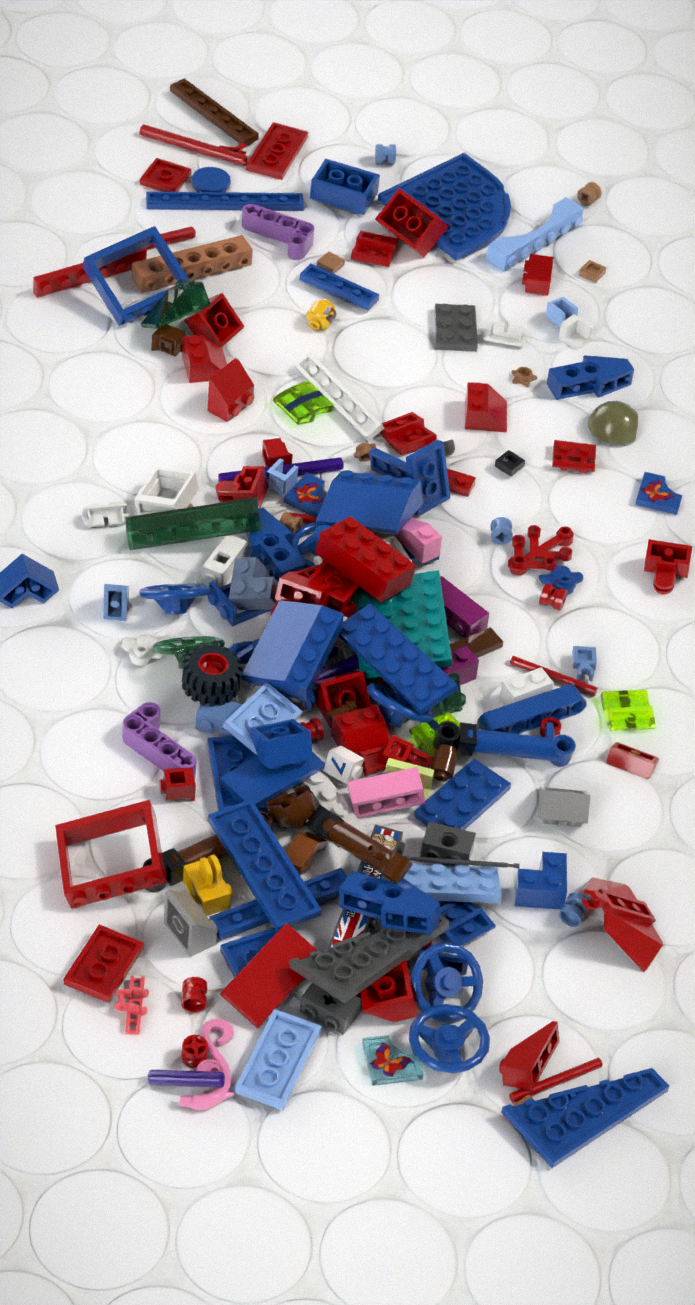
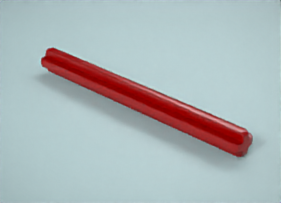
[139,124,247,166]

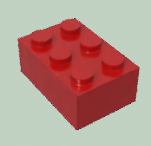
[375,188,449,258]

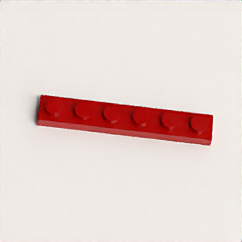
[33,248,147,298]

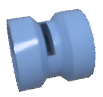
[375,144,396,164]
[559,892,589,927]

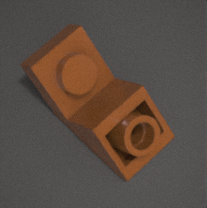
[285,831,328,873]

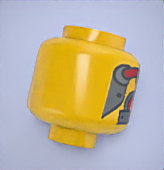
[306,299,337,330]

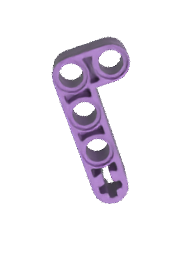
[241,204,315,260]
[122,702,197,778]

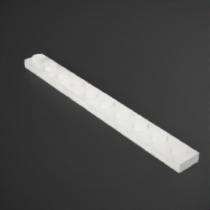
[238,680,369,836]

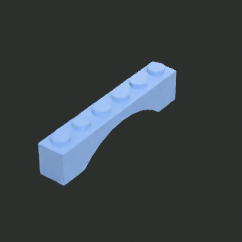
[486,197,584,272]

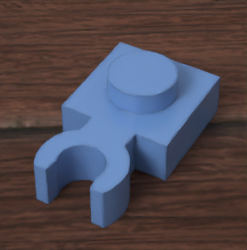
[572,646,597,682]

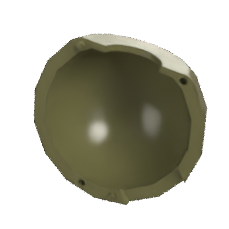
[588,401,638,444]

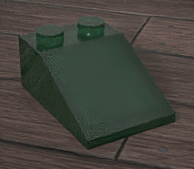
[141,279,211,329]

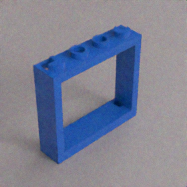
[82,226,192,326]

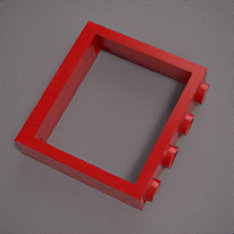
[55,800,167,908]

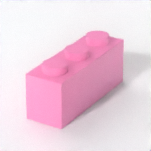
[347,767,425,818]

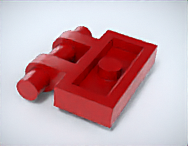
[552,440,596,473]

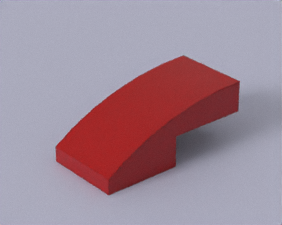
[382,735,433,769]

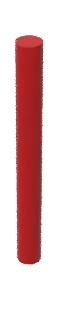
[510,656,598,696]
[509,1057,603,1103]

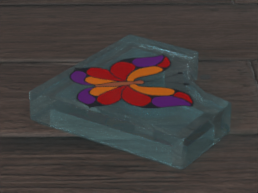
[362,1035,424,1086]

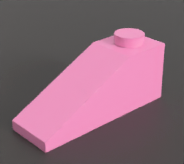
[395,518,442,564]

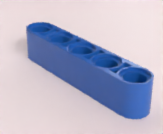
[477,684,587,734]

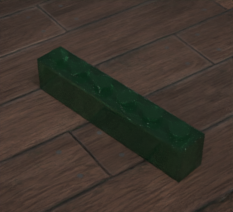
[125,497,262,550]

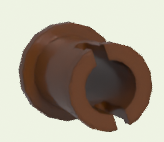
[327,701,358,724]

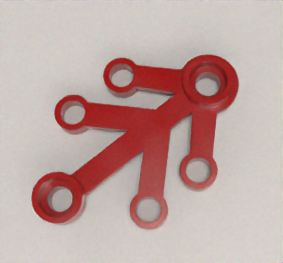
[508,525,574,575]

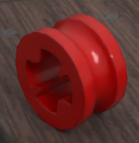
[539,717,561,737]

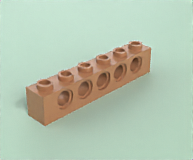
[132,235,253,293]

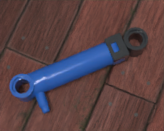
[433,721,576,767]

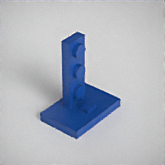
[369,440,450,516]

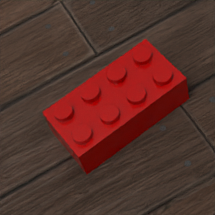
[315,516,416,603]

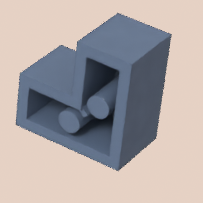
[229,557,278,610]

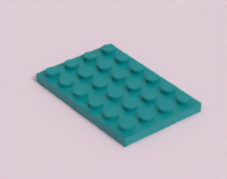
[352,570,453,679]

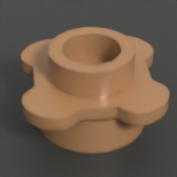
[353,443,376,462]

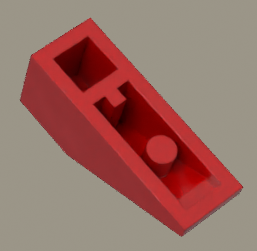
[499,1021,560,1091]

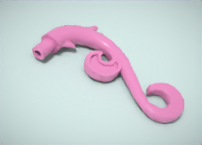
[179,1019,235,1110]

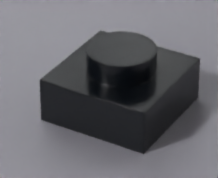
[495,450,525,476]

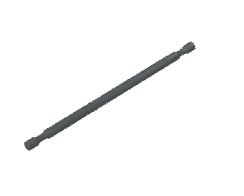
[403,856,520,868]

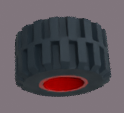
[182,644,243,706]

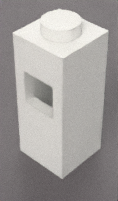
[202,533,247,588]

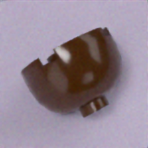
[266,786,315,830]

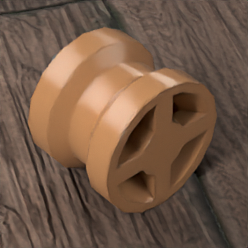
[577,182,602,206]
[279,511,303,537]

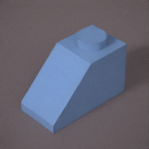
[103,584,129,621]

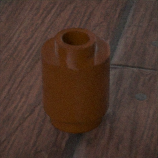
[431,745,458,782]

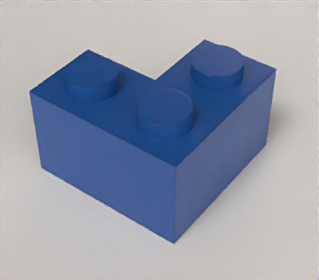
[0,553,59,608]
[514,851,567,910]

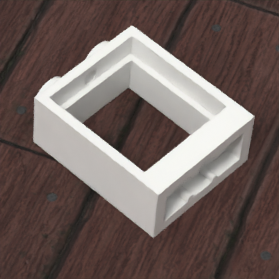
[134,467,199,522]

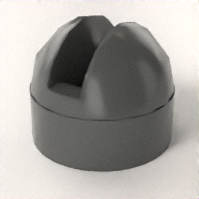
[444,439,455,456]

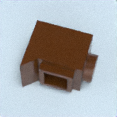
[151,323,185,357]

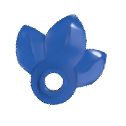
[539,565,583,595]

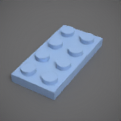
[404,863,501,903]
[235,1009,322,1110]

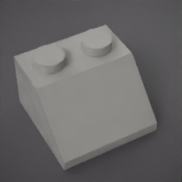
[538,787,591,827]
[164,890,218,957]

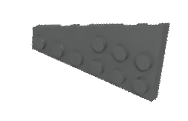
[289,915,449,1003]

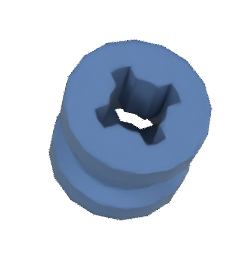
[490,517,513,545]

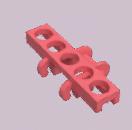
[114,975,149,1035]

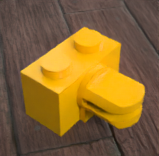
[183,855,233,916]

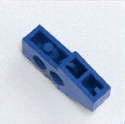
[546,355,634,400]
[246,508,305,583]
[339,871,440,935]

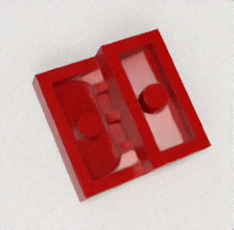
[350,231,399,267]
[380,412,437,455]

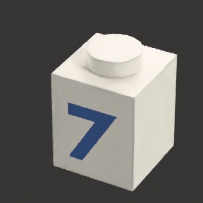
[322,746,364,784]

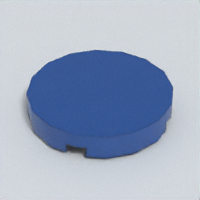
[192,167,231,192]

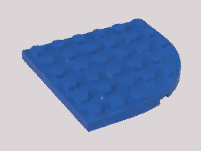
[378,153,511,261]

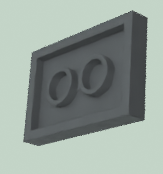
[434,303,478,352]

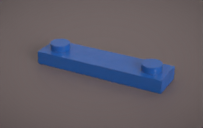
[299,263,379,311]

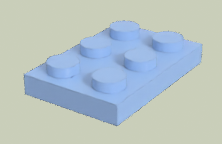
[222,682,303,756]

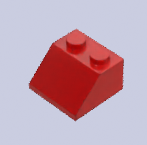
[184,293,245,348]
[182,335,227,383]
[207,358,255,422]
[465,382,507,432]
[313,671,371,728]
[331,705,390,754]
[360,960,419,1022]

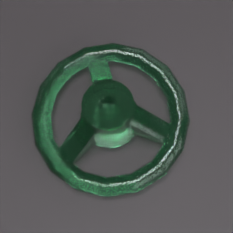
[152,636,225,669]

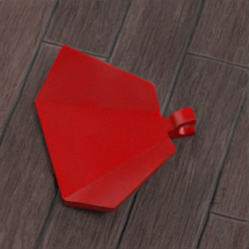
[582,877,663,972]

